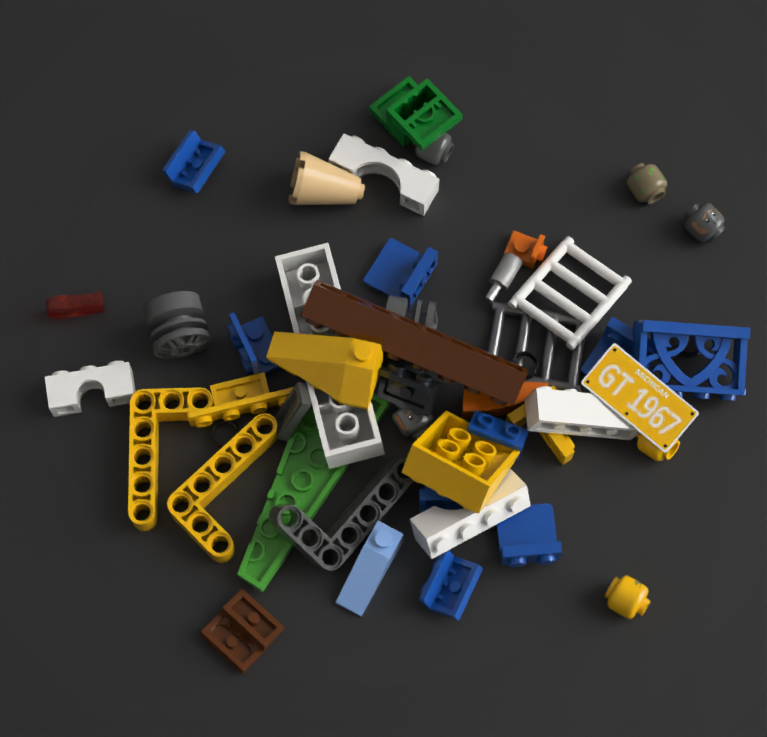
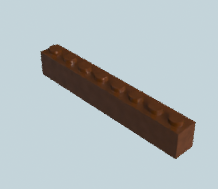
[301,280,527,406]

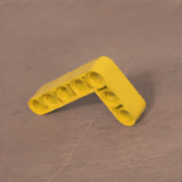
[128,387,214,531]
[167,413,278,563]

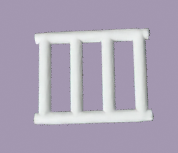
[508,236,632,350]

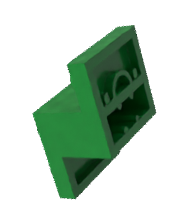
[369,76,463,151]

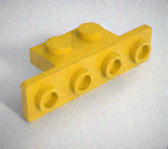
[187,372,294,428]

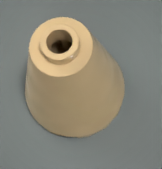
[289,151,365,205]

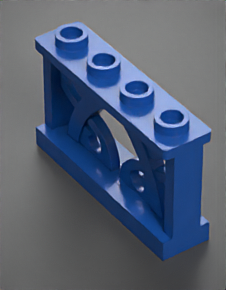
[633,320,751,401]

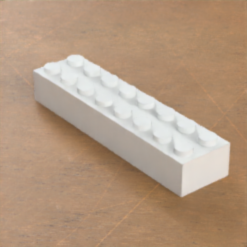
[275,243,385,469]

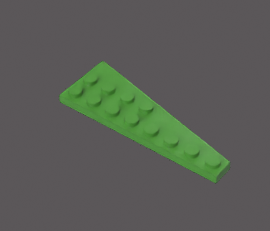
[237,393,389,592]

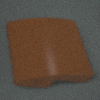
[199,589,285,675]

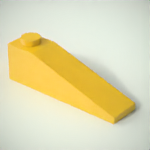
[266,332,384,410]

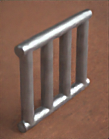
[487,302,585,392]

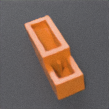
[462,382,549,420]

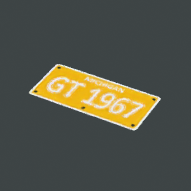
[581,343,699,453]

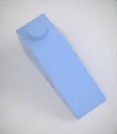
[336,521,404,617]

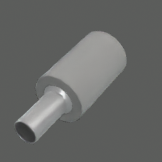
[485,253,523,303]

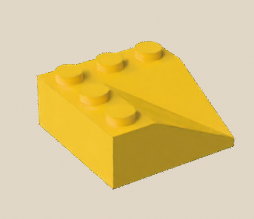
[402,410,520,514]

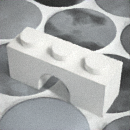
[45,361,136,417]

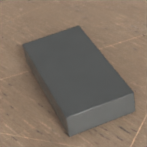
[274,382,311,441]

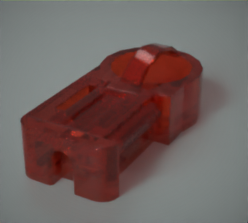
[46,291,105,319]

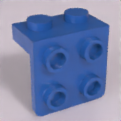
[497,503,562,567]

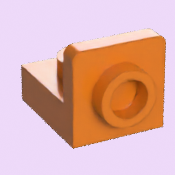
[503,231,548,269]

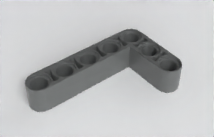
[269,457,413,571]

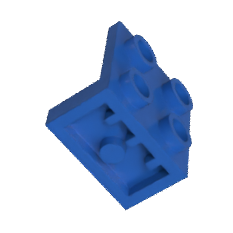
[364,238,438,308]
[227,312,282,376]
[580,317,655,376]

